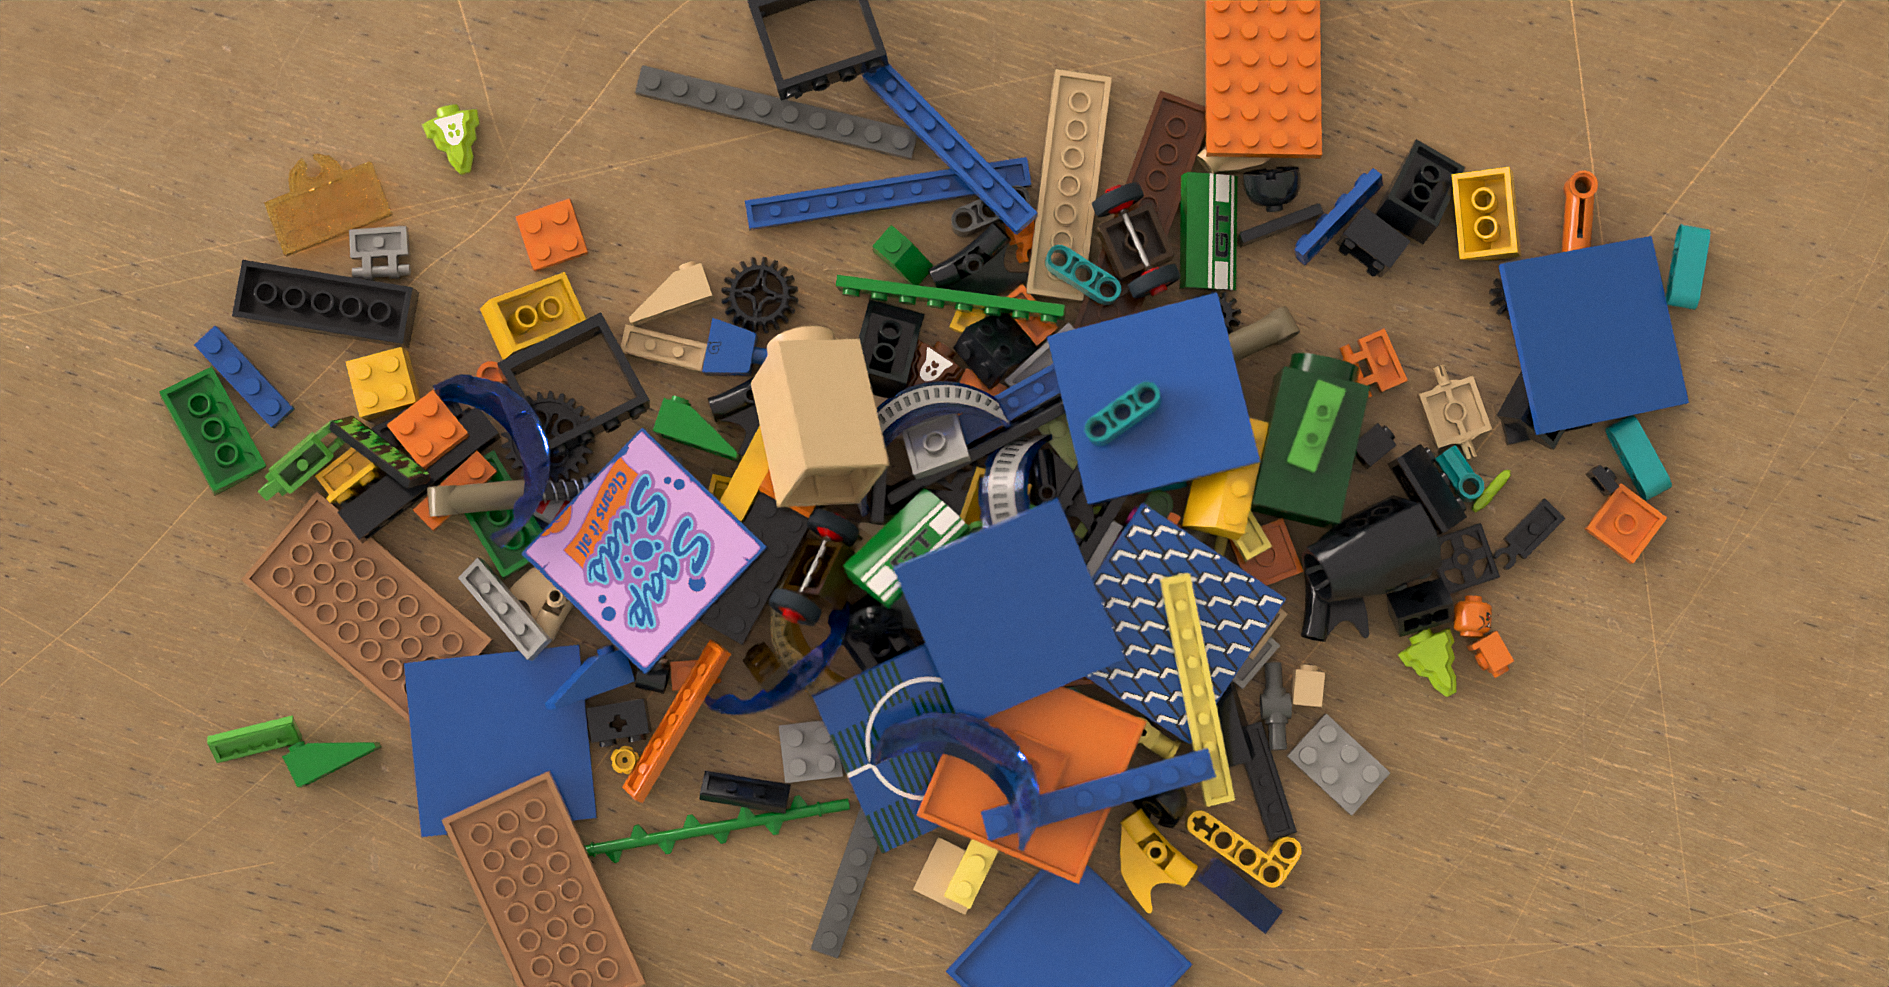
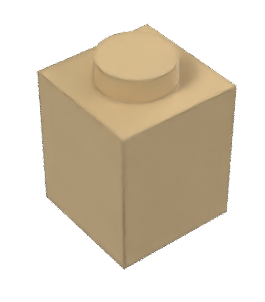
[1290,664,1325,707]

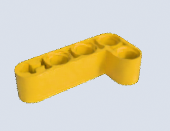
[1185,810,1302,888]

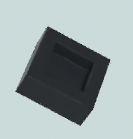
[1585,464,1619,496]

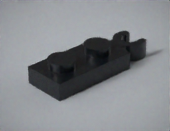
[1493,498,1566,570]

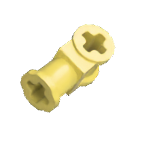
[1138,717,1181,760]

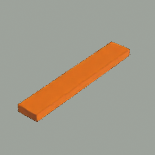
[622,639,731,803]

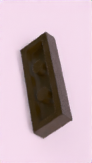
[742,641,789,693]

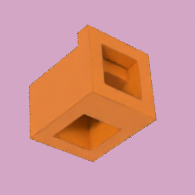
[1467,631,1514,678]

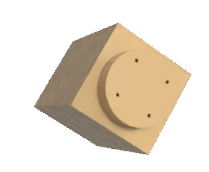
[751,326,889,507]

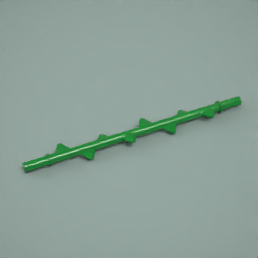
[584,795,850,863]

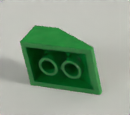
[653,395,741,463]

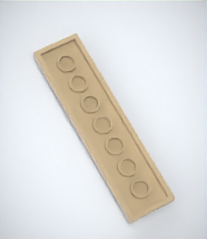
[1026,69,1112,303]

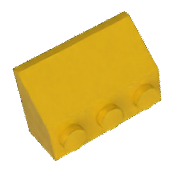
[1452,167,1521,260]

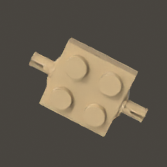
[1417,364,1493,460]

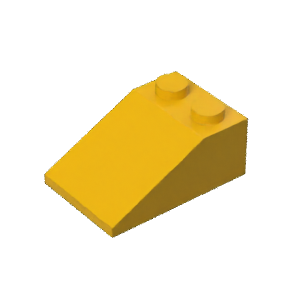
[480,272,586,360]

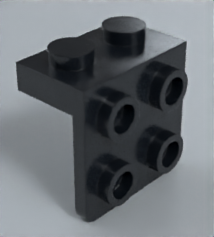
[953,312,1039,390]

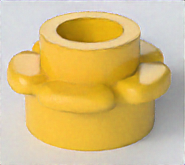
[611,746,639,774]

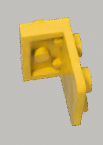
[315,447,382,504]

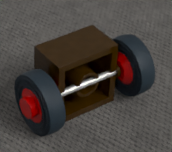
[1092,182,1181,299]
[769,509,859,626]

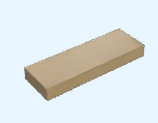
[620,325,707,373]

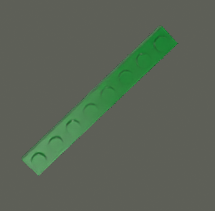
[836,275,1066,324]

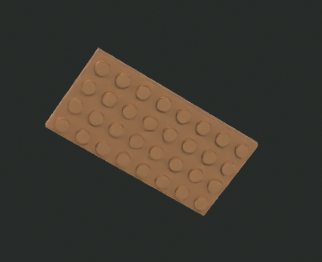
[241,492,493,723]
[442,770,646,987]

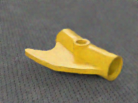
[1120,808,1198,913]

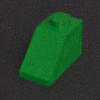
[872,225,933,285]

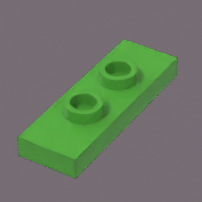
[1286,379,1346,473]
[207,715,302,763]

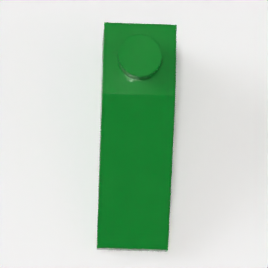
[282,741,381,788]

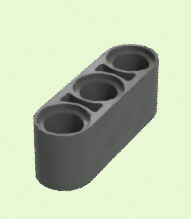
[951,185,1030,237]

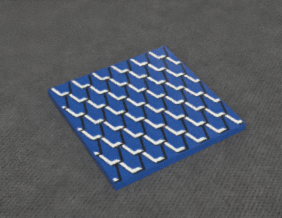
[1085,503,1286,744]

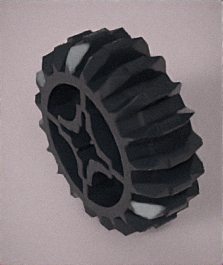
[721,257,799,334]

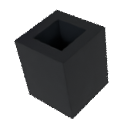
[1355,423,1396,469]

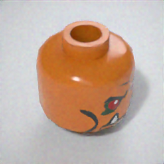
[1453,596,1492,638]

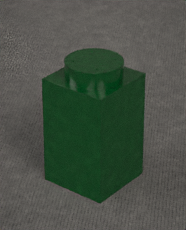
[1250,353,1370,529]

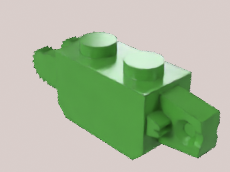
[258,420,345,501]

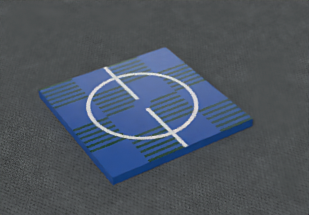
[812,643,958,854]

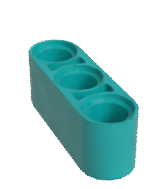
[1665,224,1710,310]
[1045,245,1121,305]
[1085,381,1162,446]
[1605,415,1672,501]

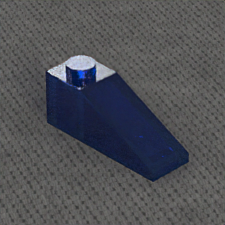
[1196,857,1283,934]

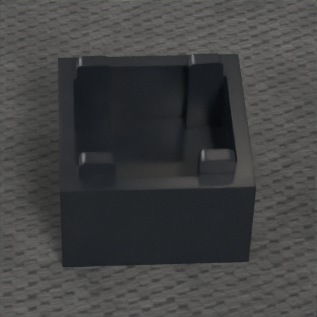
[1335,206,1411,278]

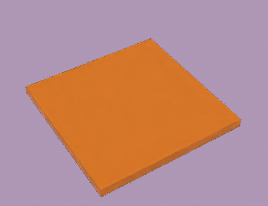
[916,686,1147,884]

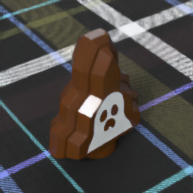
[905,339,965,393]

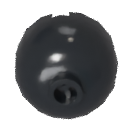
[1243,166,1301,212]
[1131,787,1188,828]

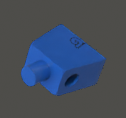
[702,318,768,376]

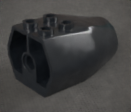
[1302,495,1442,603]

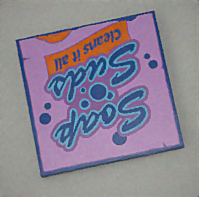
[521,428,768,674]

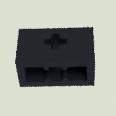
[1386,578,1455,637]
[586,698,652,747]

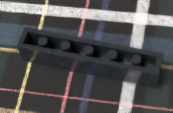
[337,406,501,543]

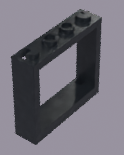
[747,0,889,101]
[497,312,650,460]

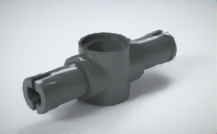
[1260,662,1292,751]

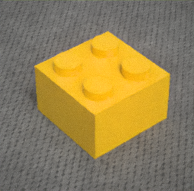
[346,347,420,421]

